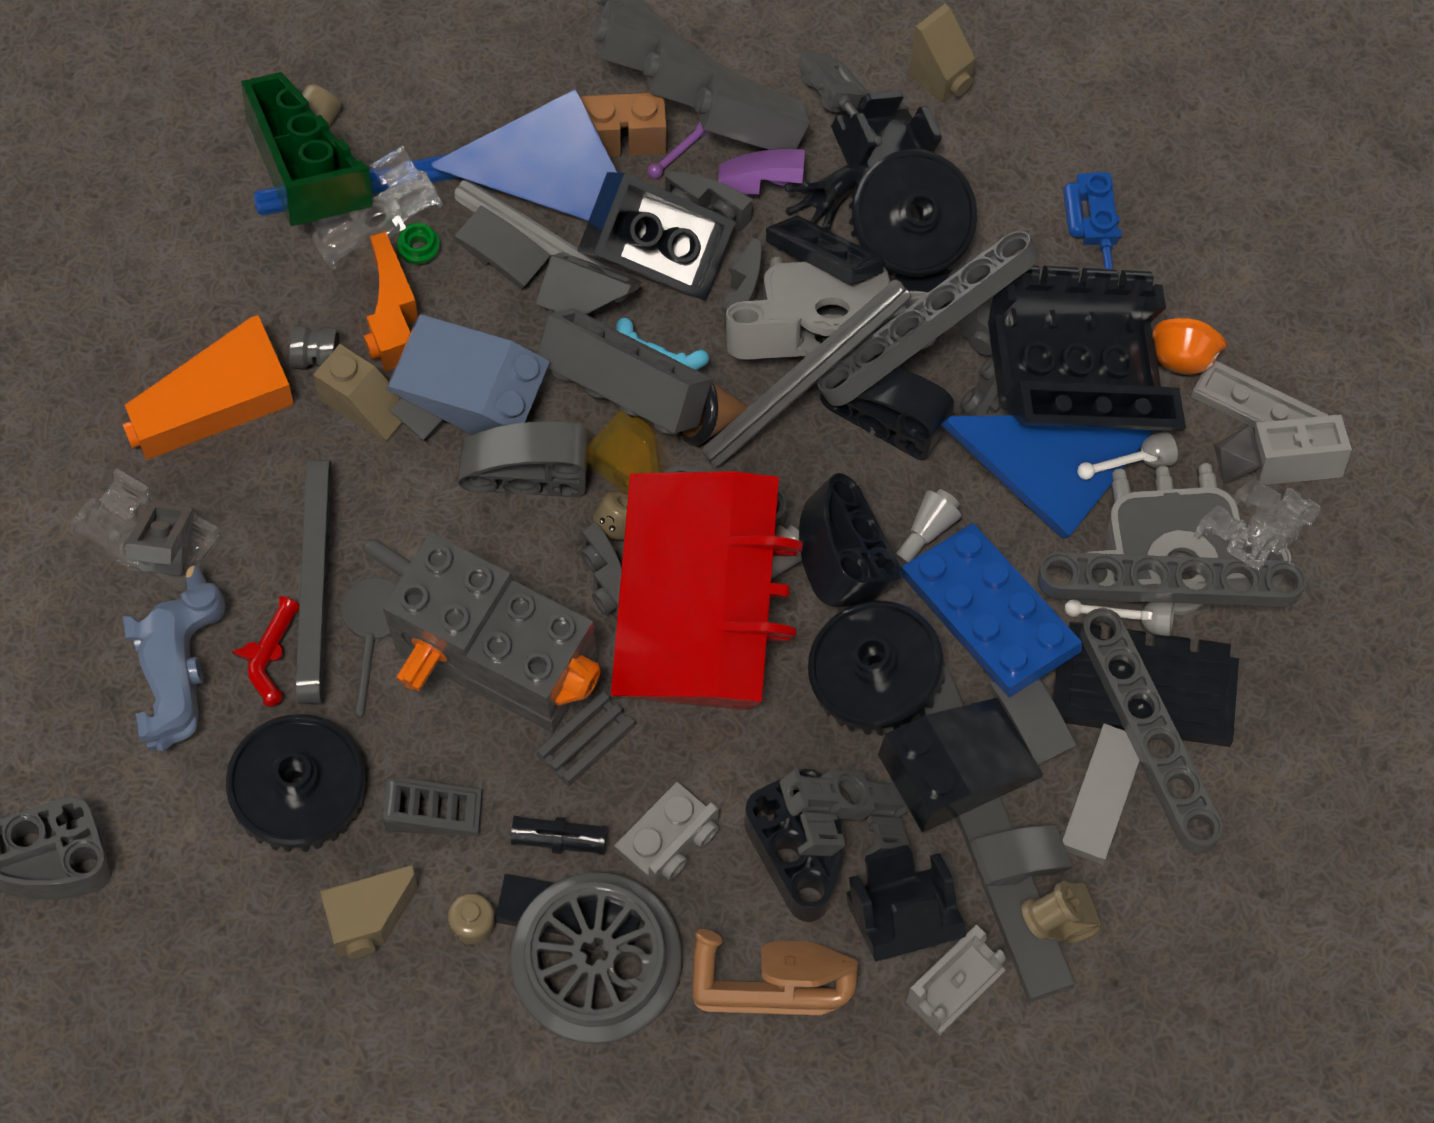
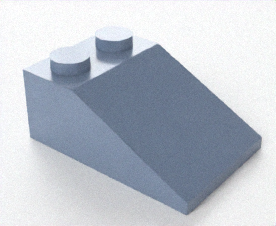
[386,314,550,435]

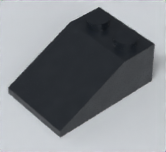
[577,172,735,300]
[878,698,1043,833]

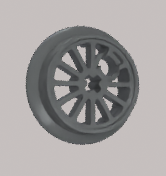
[510,872,682,1044]

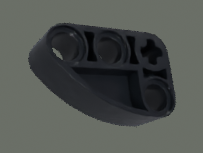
[819,361,954,460]
[799,473,901,607]
[744,769,842,922]

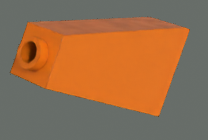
[122,315,294,460]

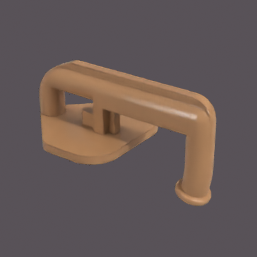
[692,929,858,1015]

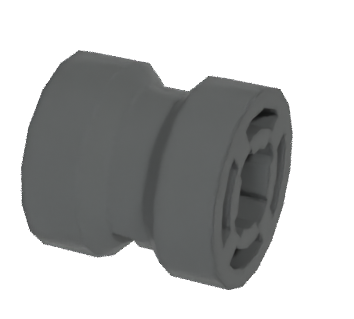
[290,325,340,369]

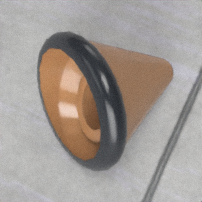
[680,373,748,446]

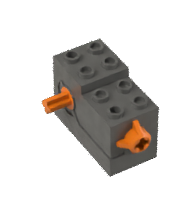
[383,532,601,733]

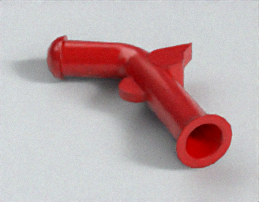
[232,596,300,707]

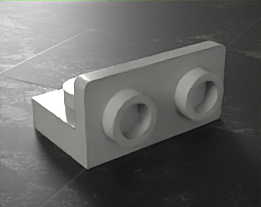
[614,782,719,887]

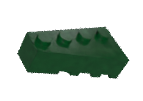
[241,72,373,227]

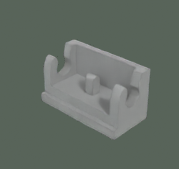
[1254,415,1352,485]
[906,924,1006,1035]

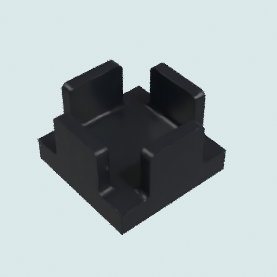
[831,90,942,186]
[846,845,966,962]

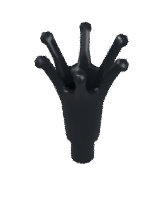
[784,165,857,230]

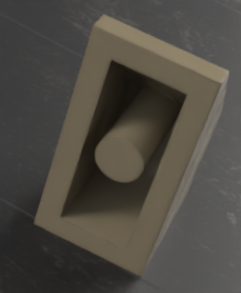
[908,4,976,104]
[313,344,403,443]
[320,865,418,959]

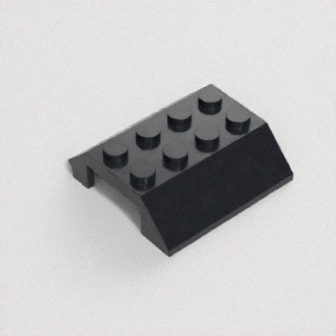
[988,265,1186,431]

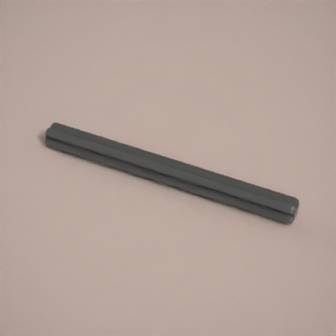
[702,279,911,467]

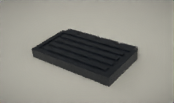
[1052,621,1239,747]

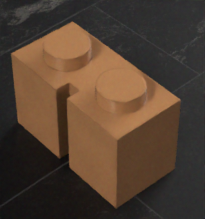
[580,93,666,157]

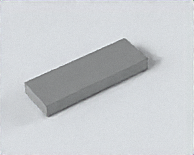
[1191,360,1328,428]
[1062,724,1140,865]

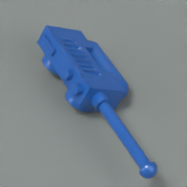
[1063,172,1122,269]

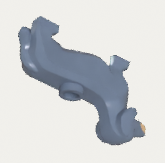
[122,566,225,751]

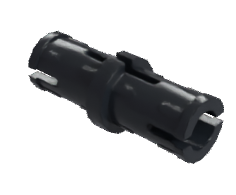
[511,815,607,855]

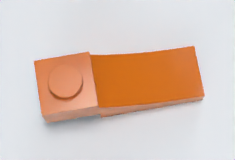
[363,231,418,372]

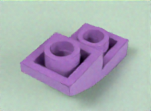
[718,149,805,195]

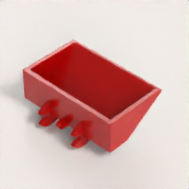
[611,471,803,710]

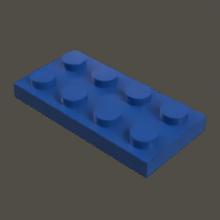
[901,523,1082,698]

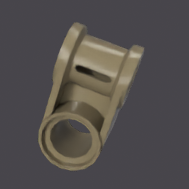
[1021,881,1104,944]

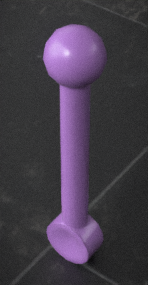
[647,123,709,179]

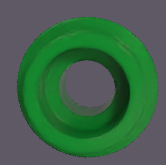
[397,223,440,264]

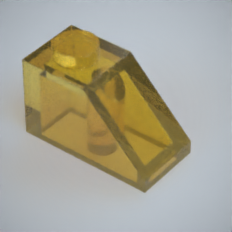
[587,410,658,494]

